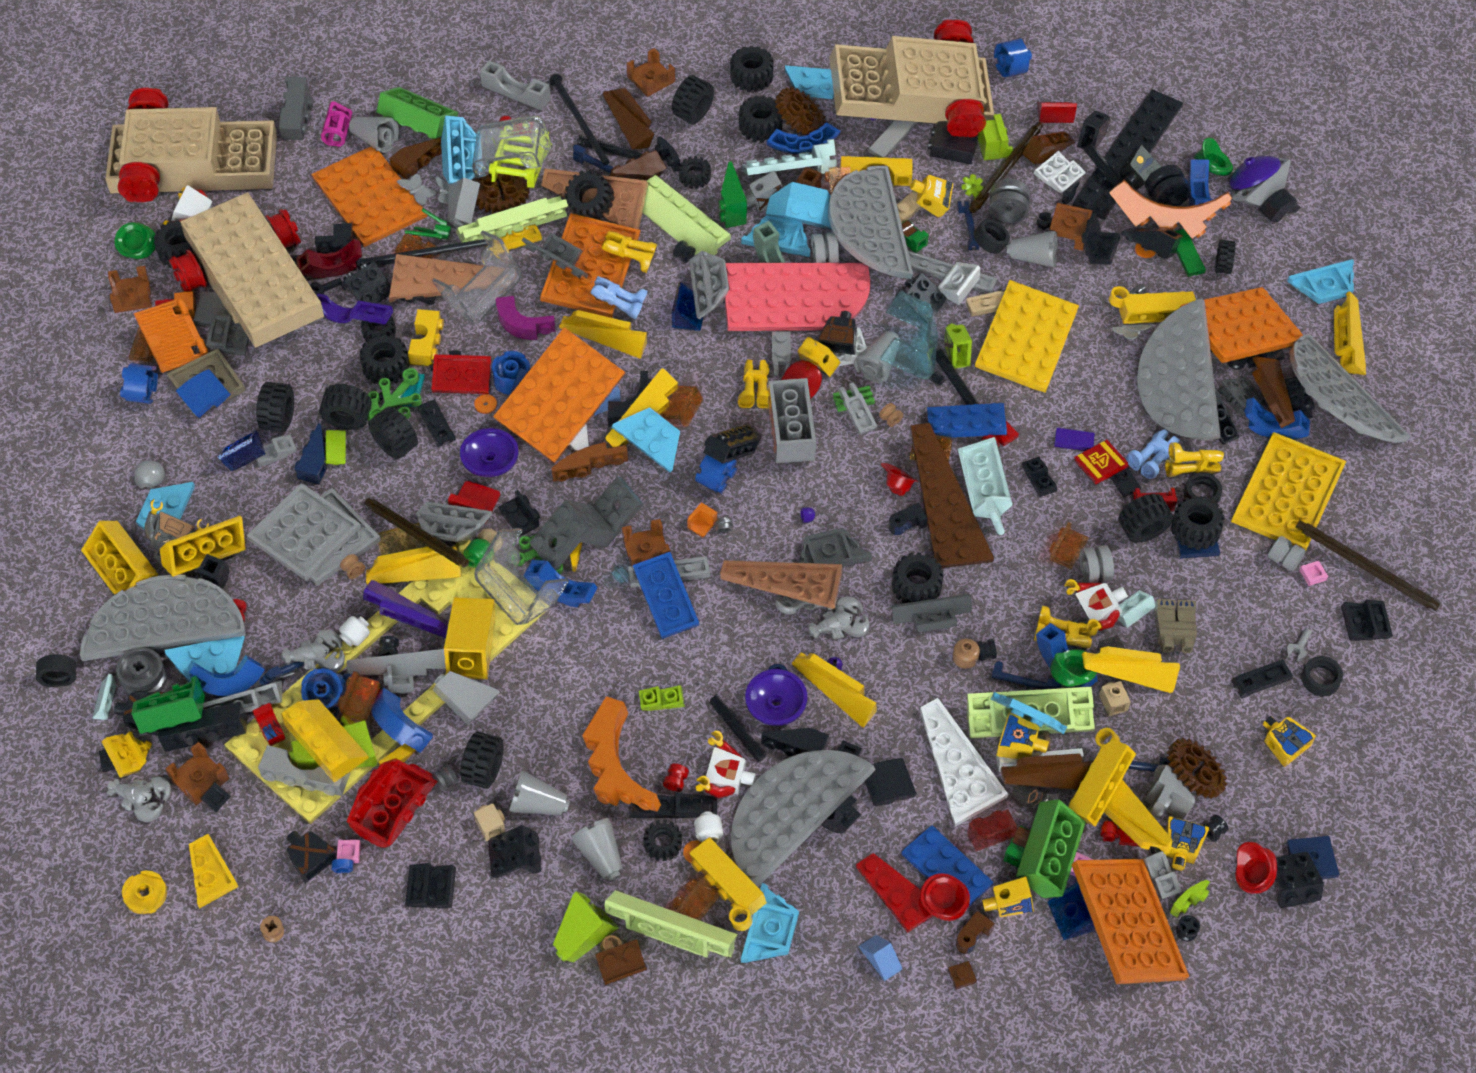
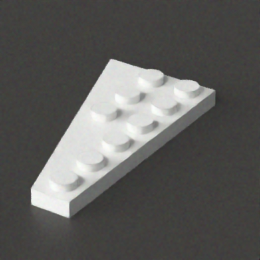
[920,698,1008,827]

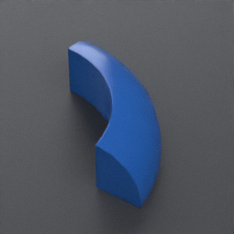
[767,122,841,154]

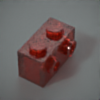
[967,809,1017,852]

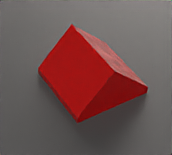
[1037,102,1077,123]

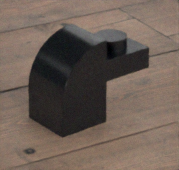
[1259,189,1301,222]
[315,223,354,254]
[197,554,229,588]

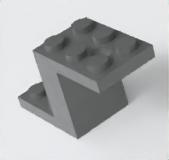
[529,476,644,571]

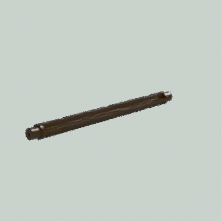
[969,122,1043,213]
[364,498,469,567]
[1296,520,1440,611]

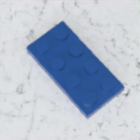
[927,403,1007,439]
[633,552,699,639]
[902,825,994,909]

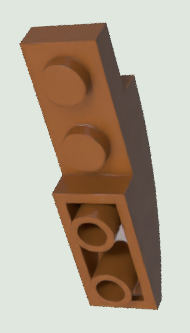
[551,442,628,482]

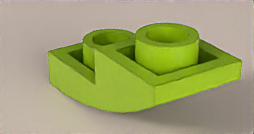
[326,430,346,465]
[639,685,685,711]
[1170,880,1210,918]

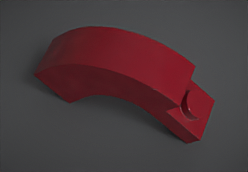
[296,239,362,278]

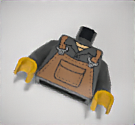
[145,499,209,562]

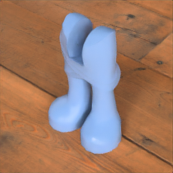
[590,276,648,320]
[1126,429,1180,479]

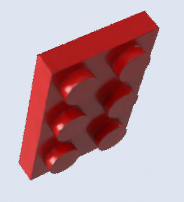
[431,354,492,394]

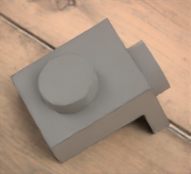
[383,666,414,694]

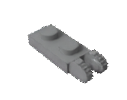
[772,332,791,376]
[838,382,877,436]

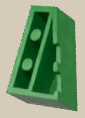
[131,675,205,734]

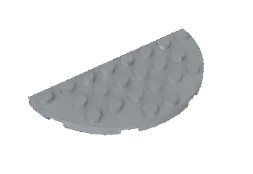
[828,166,913,279]
[1137,298,1221,441]
[1290,334,1410,443]
[80,575,246,661]
[731,750,876,887]

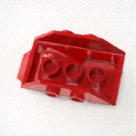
[346,758,438,848]

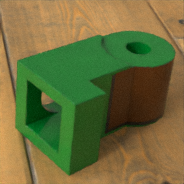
[901,220,929,253]
[1003,825,1031,868]

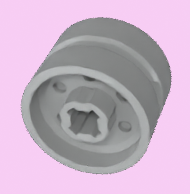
[811,232,839,263]
[1079,545,1114,583]

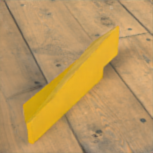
[1334,291,1366,375]
[559,310,647,359]
[605,368,678,447]
[366,547,461,584]
[1082,646,1180,693]
[792,652,877,727]
[1104,780,1172,854]

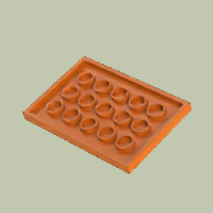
[311,146,428,247]
[540,213,641,318]
[1180,287,1303,363]
[493,327,625,463]
[1071,859,1189,984]

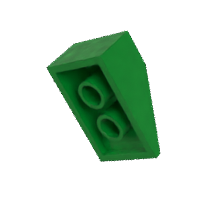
[718,161,747,228]

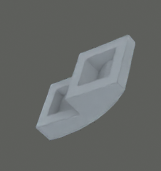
[253,435,296,467]
[1142,851,1182,899]

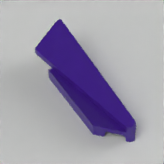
[363,580,449,638]

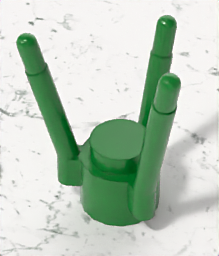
[404,208,451,240]

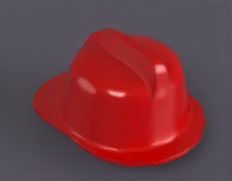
[881,463,919,496]

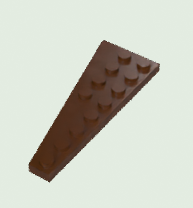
[910,423,994,568]

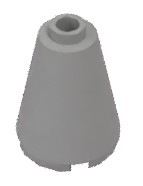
[349,116,399,153]
[1007,231,1058,267]
[854,331,900,384]
[509,771,570,815]
[572,818,623,881]

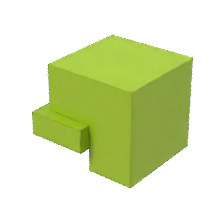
[978,114,1013,161]

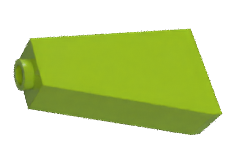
[289,720,378,770]

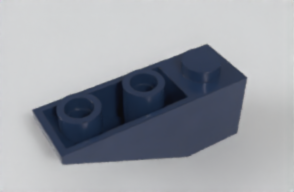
[294,423,327,485]

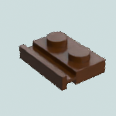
[594,939,647,985]

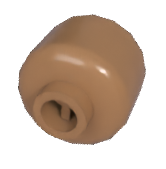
[952,638,980,669]

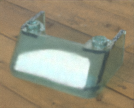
[880,290,938,380]

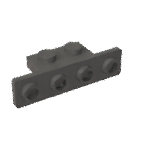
[522,233,588,279]
[892,594,972,632]

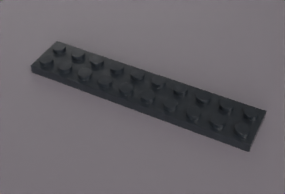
[1072,89,1183,221]

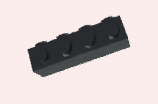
[703,425,762,463]
[158,702,247,752]

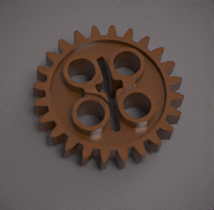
[775,87,826,136]
[475,171,530,214]
[1166,738,1227,799]

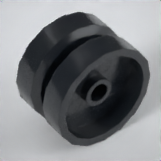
[1144,165,1191,206]

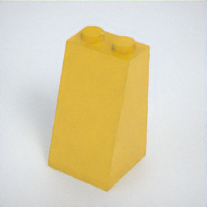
[444,597,495,680]

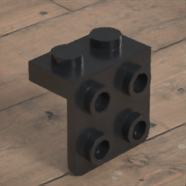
[1082,213,1120,264]
[340,261,391,304]
[893,273,947,322]
[1267,377,1315,419]
[488,825,541,878]
[1275,852,1324,908]

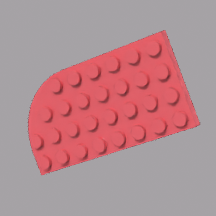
[725,263,870,331]

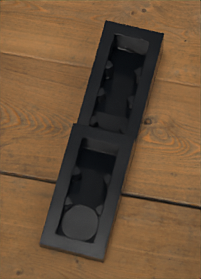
[629,793,717,818]

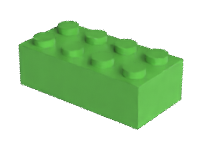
[376,87,458,139]
[1016,799,1086,898]

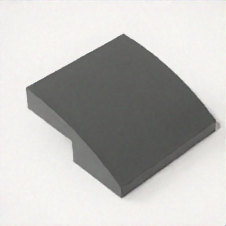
[193,291,229,325]
[206,314,249,356]

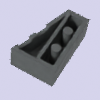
[279,76,313,140]

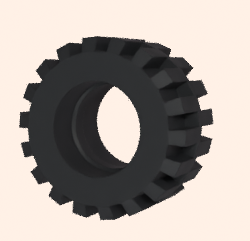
[730,46,774,92]
[671,75,714,125]
[739,95,783,143]
[565,170,614,219]
[154,220,195,268]
[359,334,410,385]
[256,382,294,432]
[319,383,372,430]
[368,406,418,459]
[1118,494,1174,543]
[1171,496,1225,550]
[892,552,944,604]
[460,731,504,789]

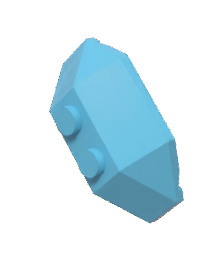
[441,116,481,184]
[766,182,832,230]

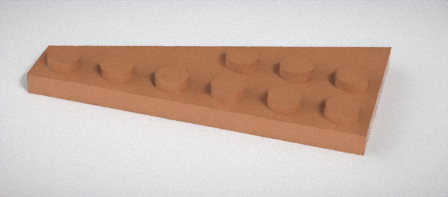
[541,168,648,230]
[389,254,507,302]
[720,560,843,609]

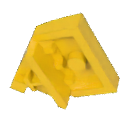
[102,731,152,778]

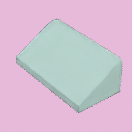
[1118,590,1155,628]
[92,674,116,720]

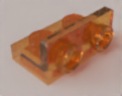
[395,234,440,259]
[129,327,154,363]
[662,385,703,427]
[1049,522,1089,570]
[338,671,381,722]

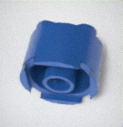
[994,38,1032,77]
[492,351,530,395]
[120,363,158,404]
[695,455,737,494]
[301,668,349,712]

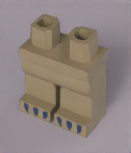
[1154,599,1197,654]

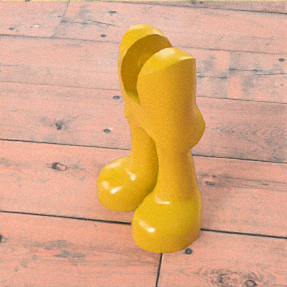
[602,231,657,274]
[737,359,769,408]
[1165,442,1224,477]
[1034,605,1093,648]

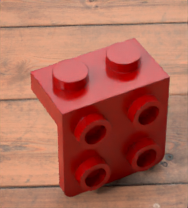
[448,481,501,524]

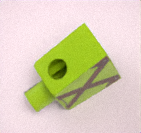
[944,324,972,369]

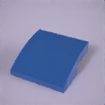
[176,369,231,418]

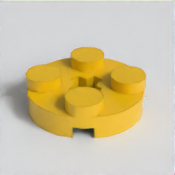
[122,870,167,914]

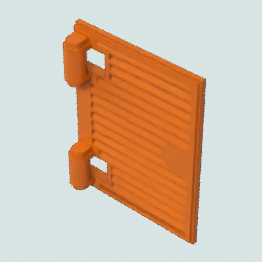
[134,298,208,373]

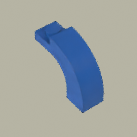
[1188,159,1213,206]
[1245,398,1310,440]
[523,560,598,608]
[1036,623,1098,688]
[187,655,265,696]
[371,688,433,753]

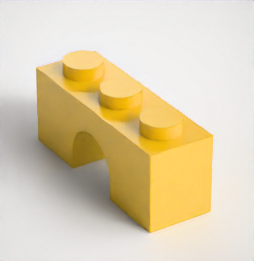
[408,309,444,366]

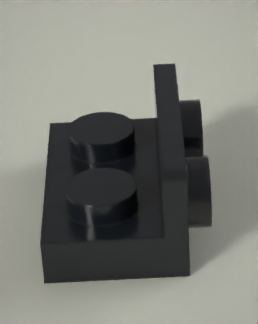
[498,490,540,537]

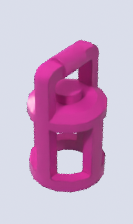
[321,101,352,147]

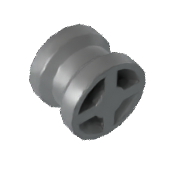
[433,764,458,791]

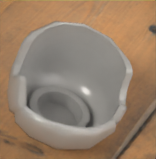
[134,460,165,489]

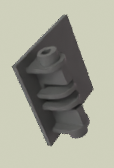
[1220,377,1267,416]

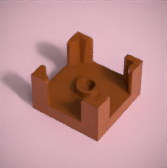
[626,48,675,97]
[1049,203,1093,251]
[108,266,152,313]
[622,519,670,566]
[165,742,229,806]

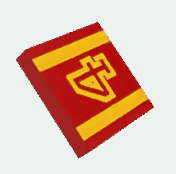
[1074,439,1129,485]

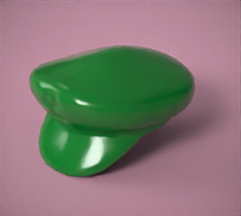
[1194,137,1233,176]
[114,222,156,259]
[1050,649,1097,687]

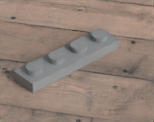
[628,556,710,588]

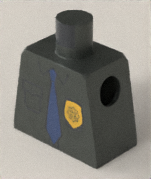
[1121,145,1161,189]

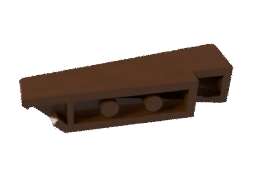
[602,88,655,150]
[1252,356,1295,428]
[1000,753,1094,790]

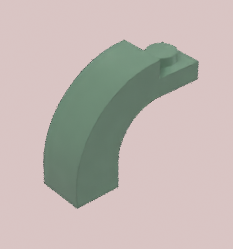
[753,221,786,263]

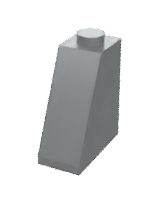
[447,178,480,228]
[433,671,500,724]

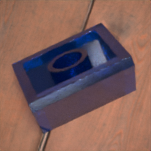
[672,282,703,331]
[217,430,266,471]
[1047,882,1095,941]

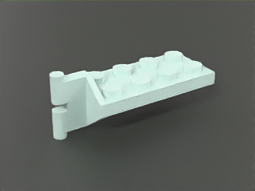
[742,139,838,176]
[958,437,1013,535]

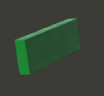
[1175,229,1206,277]

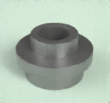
[713,517,733,533]

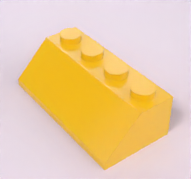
[160,516,246,577]
[81,520,158,595]
[281,699,369,783]

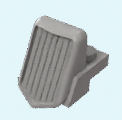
[1144,765,1195,820]

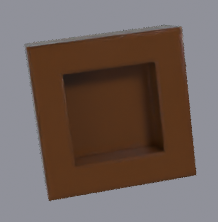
[948,961,977,990]

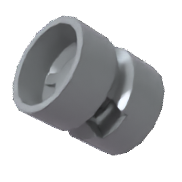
[1268,536,1306,572]

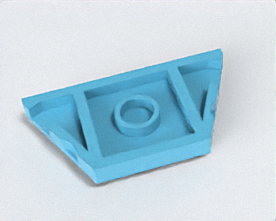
[785,65,834,99]
[741,215,811,257]
[1287,259,1354,304]
[611,407,680,473]
[136,482,195,530]
[165,636,245,684]
[990,692,1067,734]
[741,883,799,963]

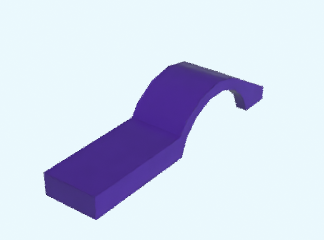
[317,294,394,324]

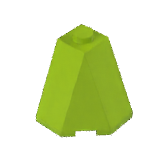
[553,891,619,963]

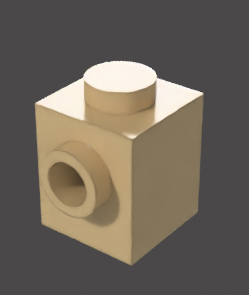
[1099,681,1131,716]
[474,803,505,841]

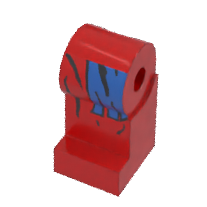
[252,702,286,746]

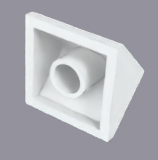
[937,262,980,305]

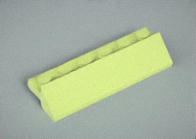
[642,175,731,255]
[456,196,568,242]
[967,687,1095,738]
[604,890,738,958]

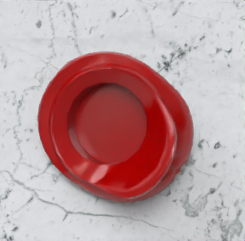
[781,360,822,399]
[1235,842,1277,894]
[920,873,970,921]

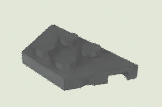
[800,528,872,567]

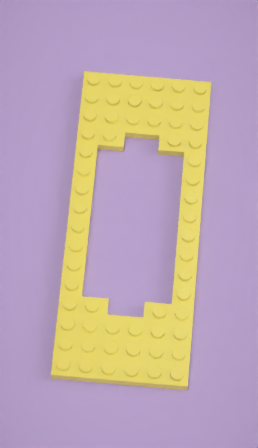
[224,540,550,824]

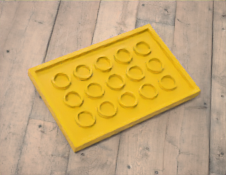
[974,280,1079,393]
[1231,432,1346,550]

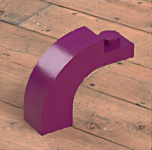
[496,296,556,340]

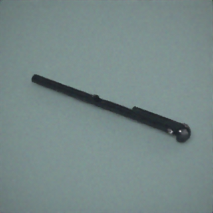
[549,74,610,166]
[356,237,496,269]

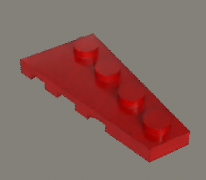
[856,853,932,933]

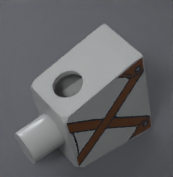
[745,171,782,212]

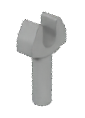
[1286,628,1312,662]

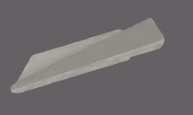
[347,649,446,675]
[203,680,282,712]

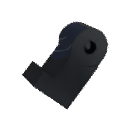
[889,503,927,535]

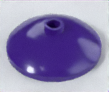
[1229,156,1281,190]
[460,428,519,477]
[745,669,808,726]

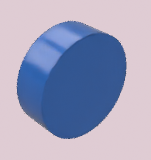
[331,859,353,873]

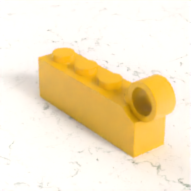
[1109,286,1196,324]
[1068,728,1136,827]
[690,837,767,931]

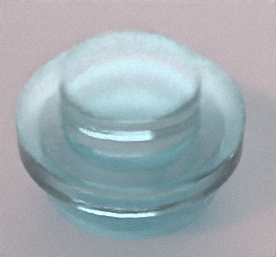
[611,566,629,585]

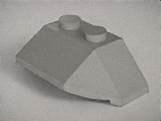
[1232,158,1291,207]
[689,251,729,319]
[416,502,492,542]

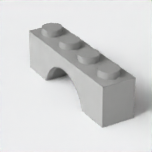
[480,61,551,111]
[258,745,350,796]

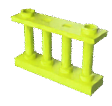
[489,126,549,188]

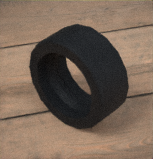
[974,219,1010,254]
[1184,472,1222,504]
[36,654,76,687]
[1301,656,1343,697]

